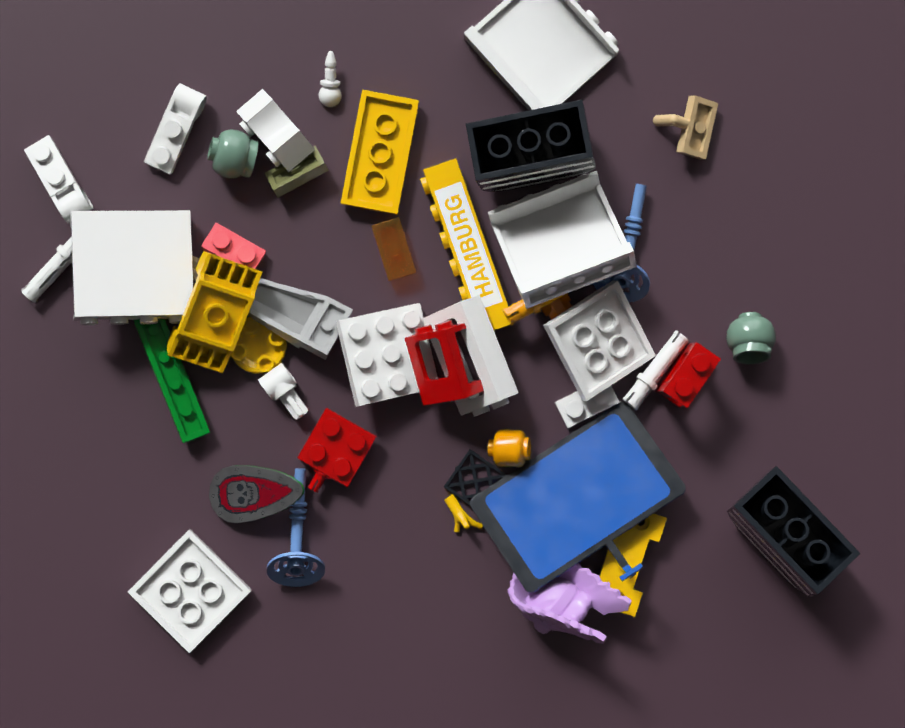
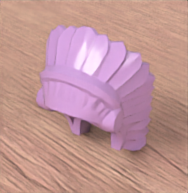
[507,563,632,644]

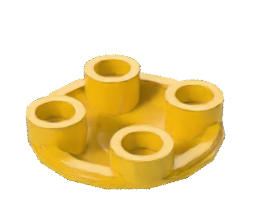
[231,317,287,374]

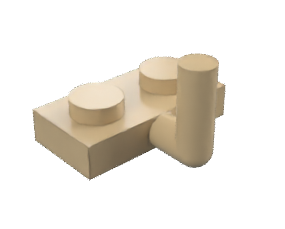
[653,95,718,160]

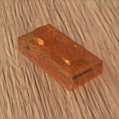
[371,217,416,282]

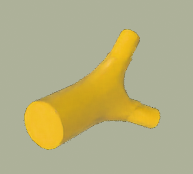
[444,494,483,533]

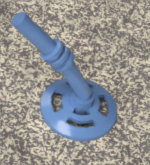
[593,184,650,302]
[267,468,325,587]

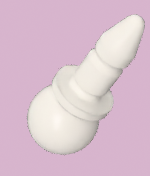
[319,51,342,107]

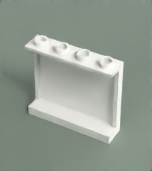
[463,0,619,111]
[488,171,637,309]
[70,210,193,325]

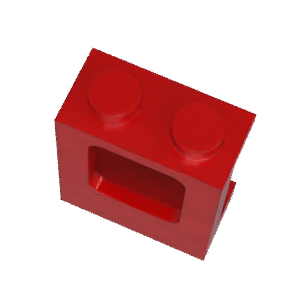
[405,320,484,405]
[656,342,721,408]

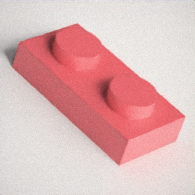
[201,223,266,270]

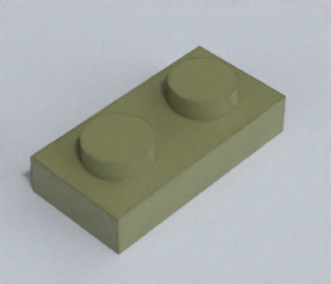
[265,146,329,198]

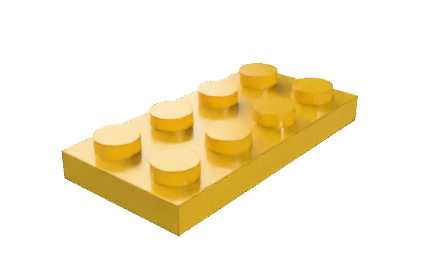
[341,89,419,215]

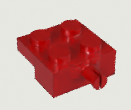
[297,407,377,493]

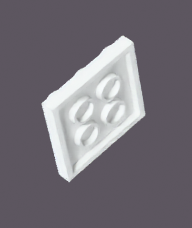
[543,280,656,401]
[336,303,438,407]
[128,529,252,653]

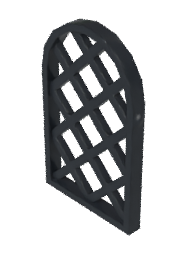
[443,449,509,505]

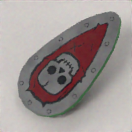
[209,465,305,523]

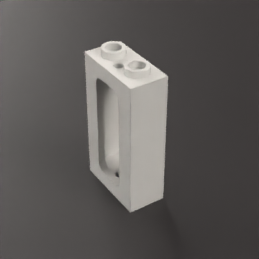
[422,295,519,417]

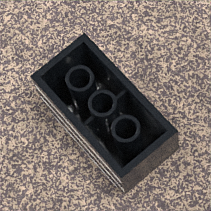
[466,100,596,192]
[727,466,861,597]

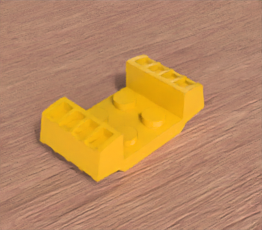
[167,251,262,373]

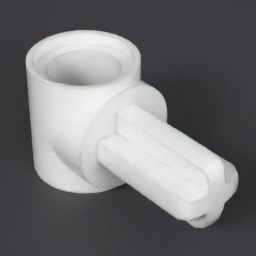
[258,363,308,420]

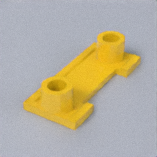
[599,514,667,617]

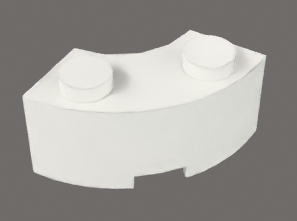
[236,89,315,172]

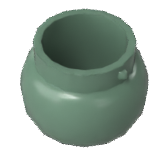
[207,129,258,179]
[726,312,776,364]

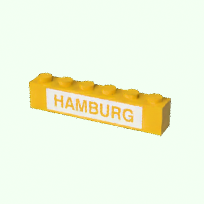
[420,158,512,331]

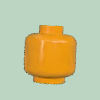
[488,429,531,467]

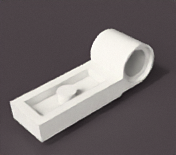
[144,83,207,174]
[24,135,94,224]

